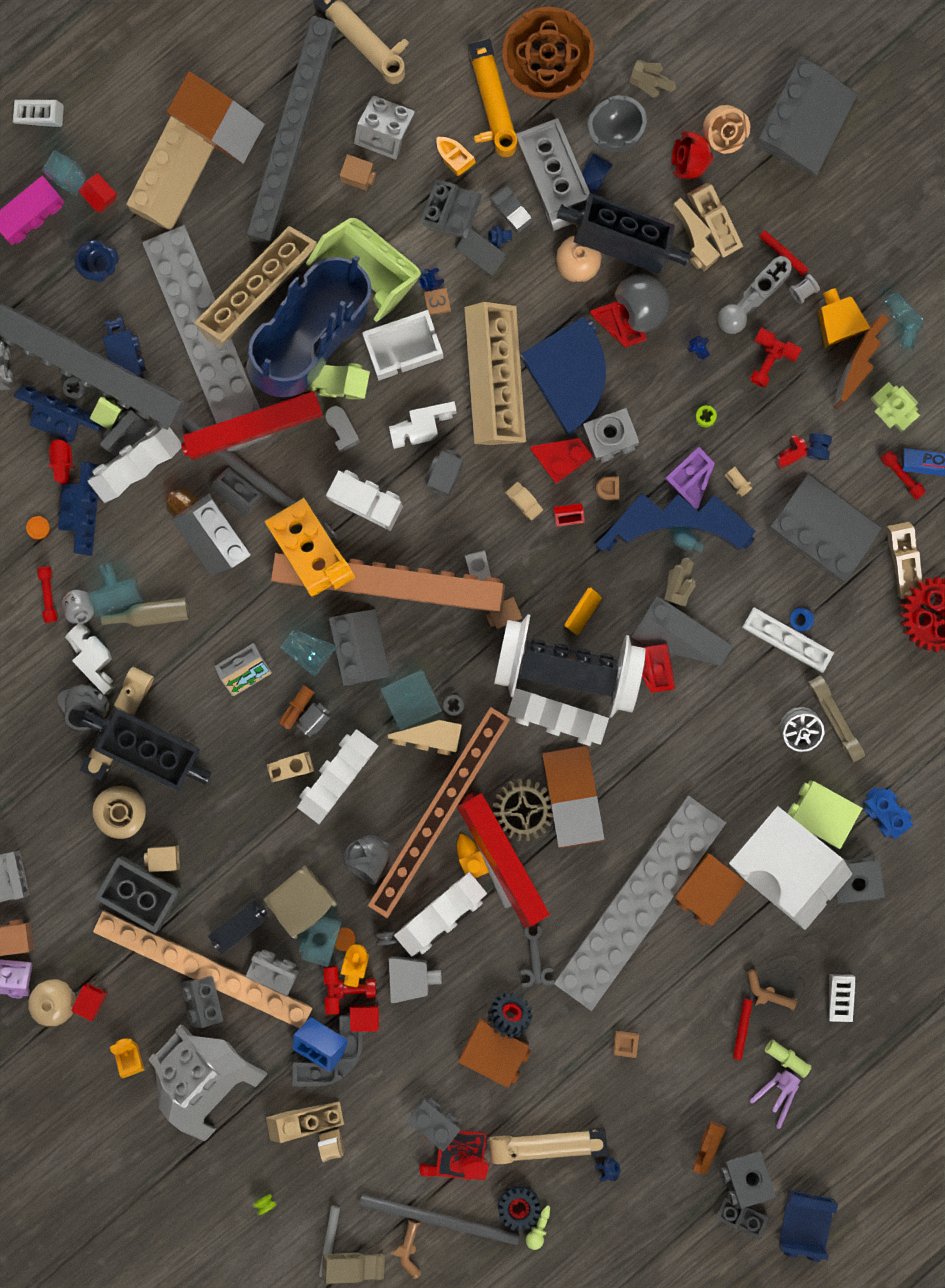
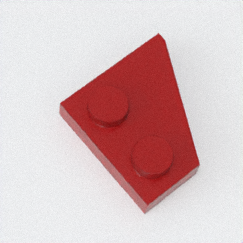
[590,301,647,348]
[530,438,593,484]
[641,643,676,693]

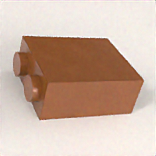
[674,853,746,926]
[459,1017,531,1088]

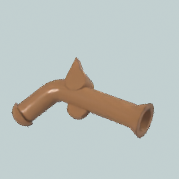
[747,969,797,1011]
[391,1219,421,1279]

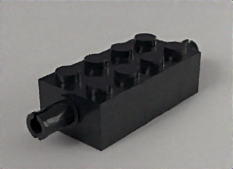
[556,193,691,274]
[80,706,211,791]

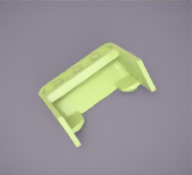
[306,218,421,322]

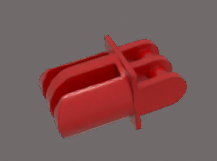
[47,439,75,484]

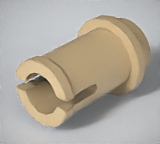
[724,467,752,497]

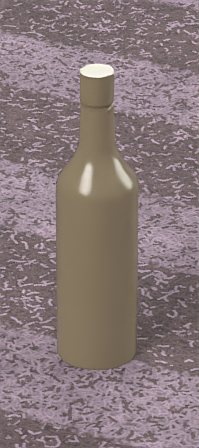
[101,597,190,627]

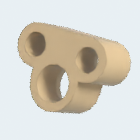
[505,482,543,521]

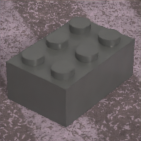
[94,856,182,933]

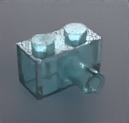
[89,562,144,617]

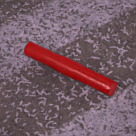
[759,230,809,276]
[733,998,753,1060]

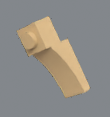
[687,183,743,258]
[672,198,720,272]
[887,522,922,599]

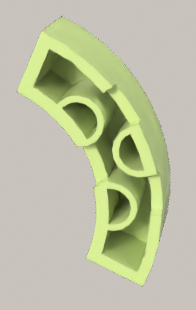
[302,363,370,399]

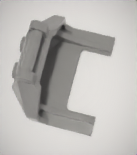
[149,1024,267,1141]

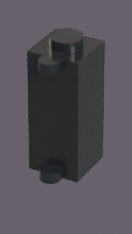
[208,900,268,955]

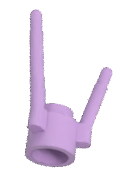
[750,1070,801,1129]

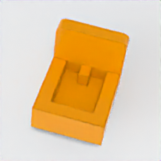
[110,1038,144,1078]

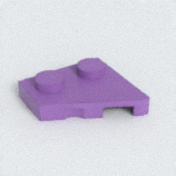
[665,447,715,510]

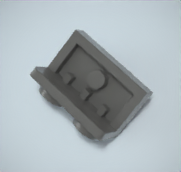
[100,410,151,457]
[182,976,223,1028]
[407,1097,461,1152]

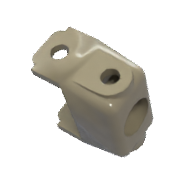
[264,865,338,939]

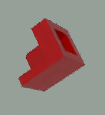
[71,983,108,1021]
[350,1005,379,1032]

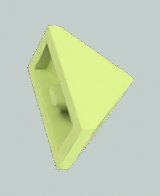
[90,396,125,429]

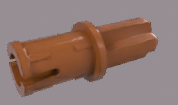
[279,685,315,729]

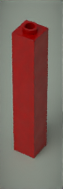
[181,391,323,460]
[457,792,550,928]

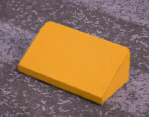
[564,588,602,635]

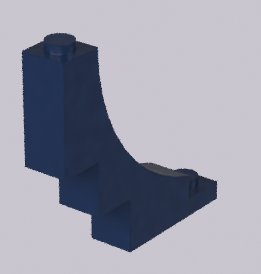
[595,494,756,553]

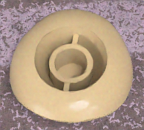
[92,786,146,839]

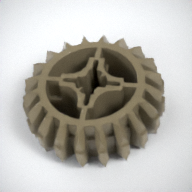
[493,779,553,841]

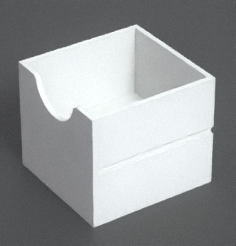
[729,806,852,930]

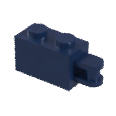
[103,316,147,378]

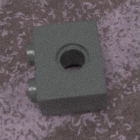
[423,450,463,499]
[837,857,885,905]
[720,1151,776,1209]

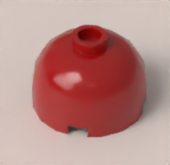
[671,131,713,179]

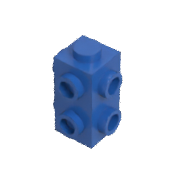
[862,787,913,839]

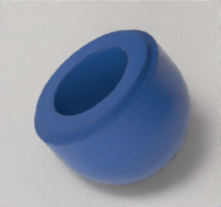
[790,608,814,631]

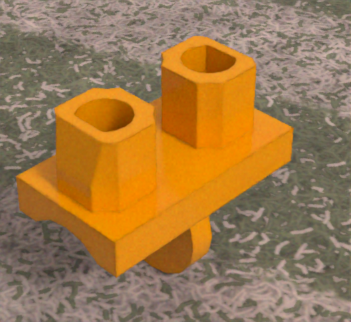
[341,945,369,987]

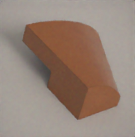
[692,1120,727,1174]

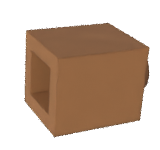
[340,154,377,191]
[486,597,522,630]

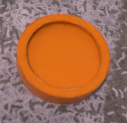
[26,516,50,539]
[332,927,356,951]

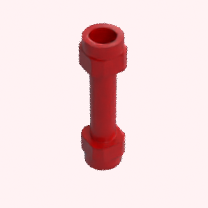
[880,450,927,500]
[37,567,58,623]

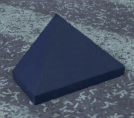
[582,153,613,195]

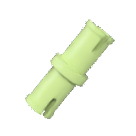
[765,1039,811,1078]

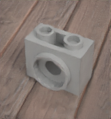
[582,408,639,463]

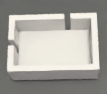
[362,310,443,380]
[326,470,403,531]

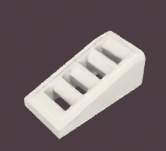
[13,100,64,127]
[829,974,855,1022]

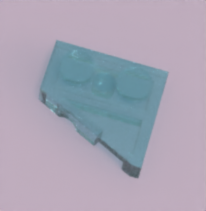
[280,630,337,677]

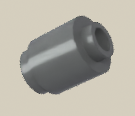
[297,702,331,737]

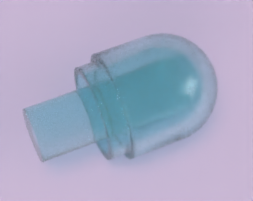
[673,530,705,553]

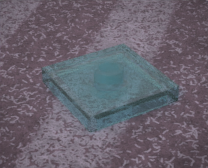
[381,670,442,731]

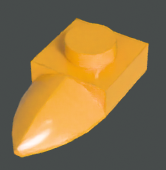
[437,137,476,176]
[457,833,489,878]

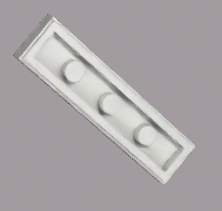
[742,608,834,673]

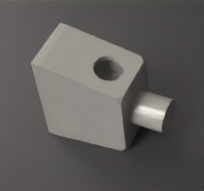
[389,956,442,1003]

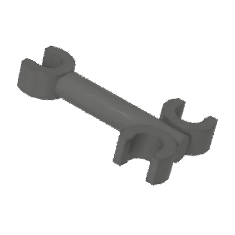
[521,925,554,988]

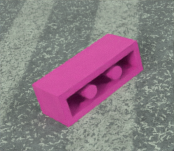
[0,175,64,245]

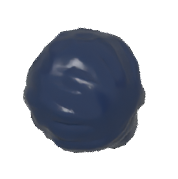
[74,240,119,282]

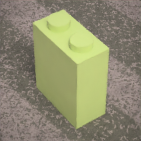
[788,781,863,849]

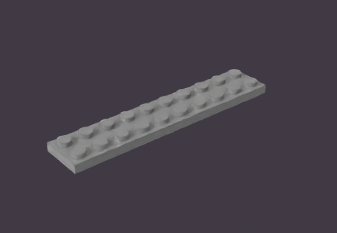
[142,225,272,452]
[554,796,726,1011]

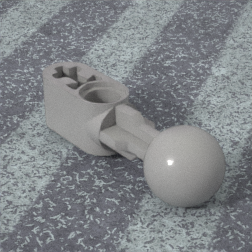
[718,256,791,334]

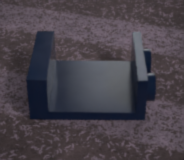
[778,1190,838,1262]

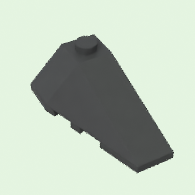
[631,597,733,666]

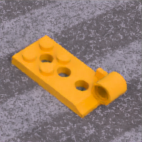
[264,498,355,597]

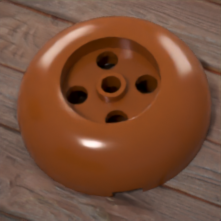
[502,7,594,100]

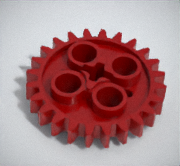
[899,577,945,652]

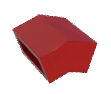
[78,173,117,212]
[553,503,585,527]
[459,1155,489,1181]

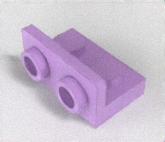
[0,960,33,998]

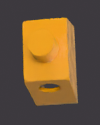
[818,288,870,348]

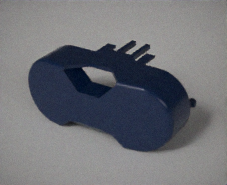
[247,255,371,397]

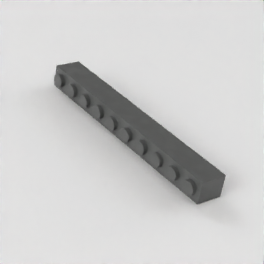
[247,16,336,246]
[0,302,189,430]

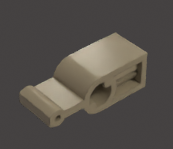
[322,1253,385,1284]

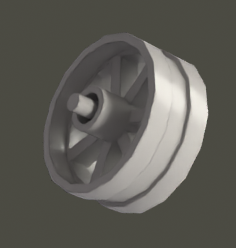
[780,707,824,752]

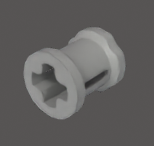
[789,274,820,304]

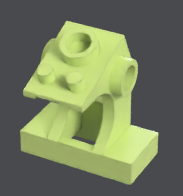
[870,382,920,432]

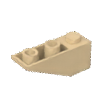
[388,720,462,756]
[266,1101,344,1143]

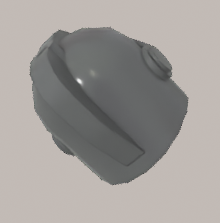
[58,685,109,730]
[343,835,396,886]

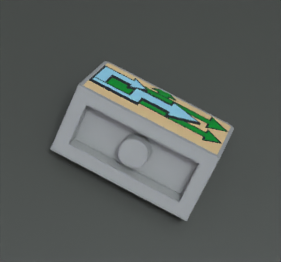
[215,643,272,696]

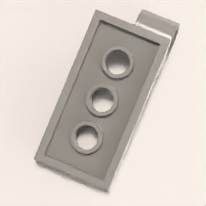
[516,118,590,231]

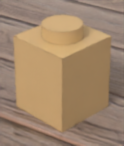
[144,846,180,872]

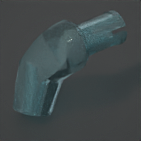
[885,293,923,349]

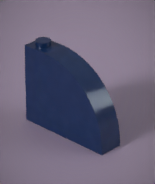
[521,317,606,436]

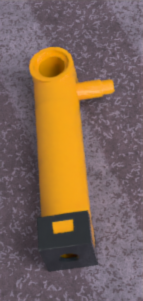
[468,38,517,157]

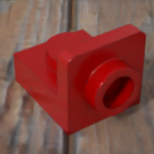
[775,435,807,470]

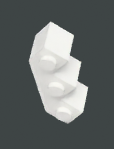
[88,425,182,503]
[507,689,609,746]
[297,729,378,824]
[394,872,487,957]

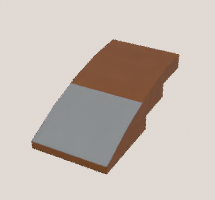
[166,71,265,164]
[833,314,889,409]
[542,746,604,849]

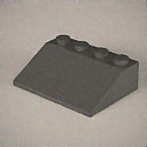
[756,57,857,176]
[767,474,882,584]

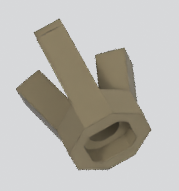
[629,60,677,98]
[664,558,696,606]

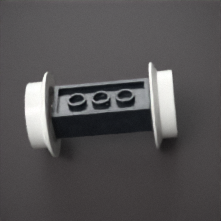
[494,615,646,718]

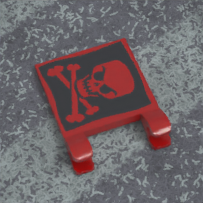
[419,1130,486,1180]

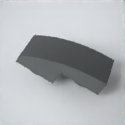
[716,1197,771,1240]

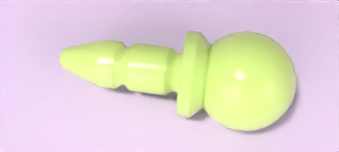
[525,1205,550,1250]

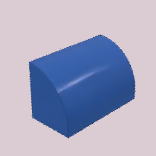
[293,1017,348,1072]

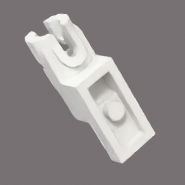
[389,402,457,449]
[65,624,115,695]

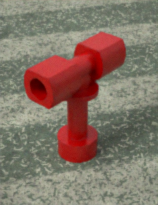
[749,327,802,388]
[323,965,376,1015]

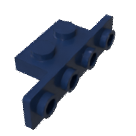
[14,386,103,443]
[58,462,99,556]

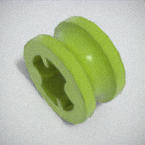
[696,405,717,428]
[253,1194,276,1215]

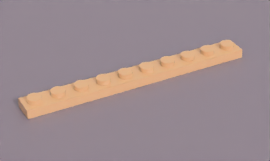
[93,910,313,1028]

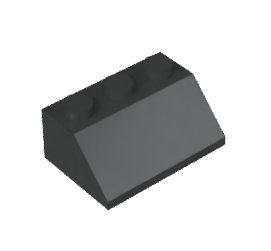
[171,493,251,575]
[329,609,390,686]

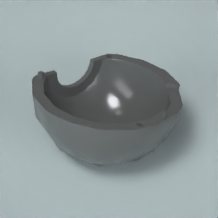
[588,95,647,152]
[615,273,671,332]

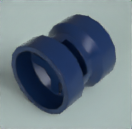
[806,433,832,460]

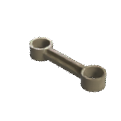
[808,676,865,763]

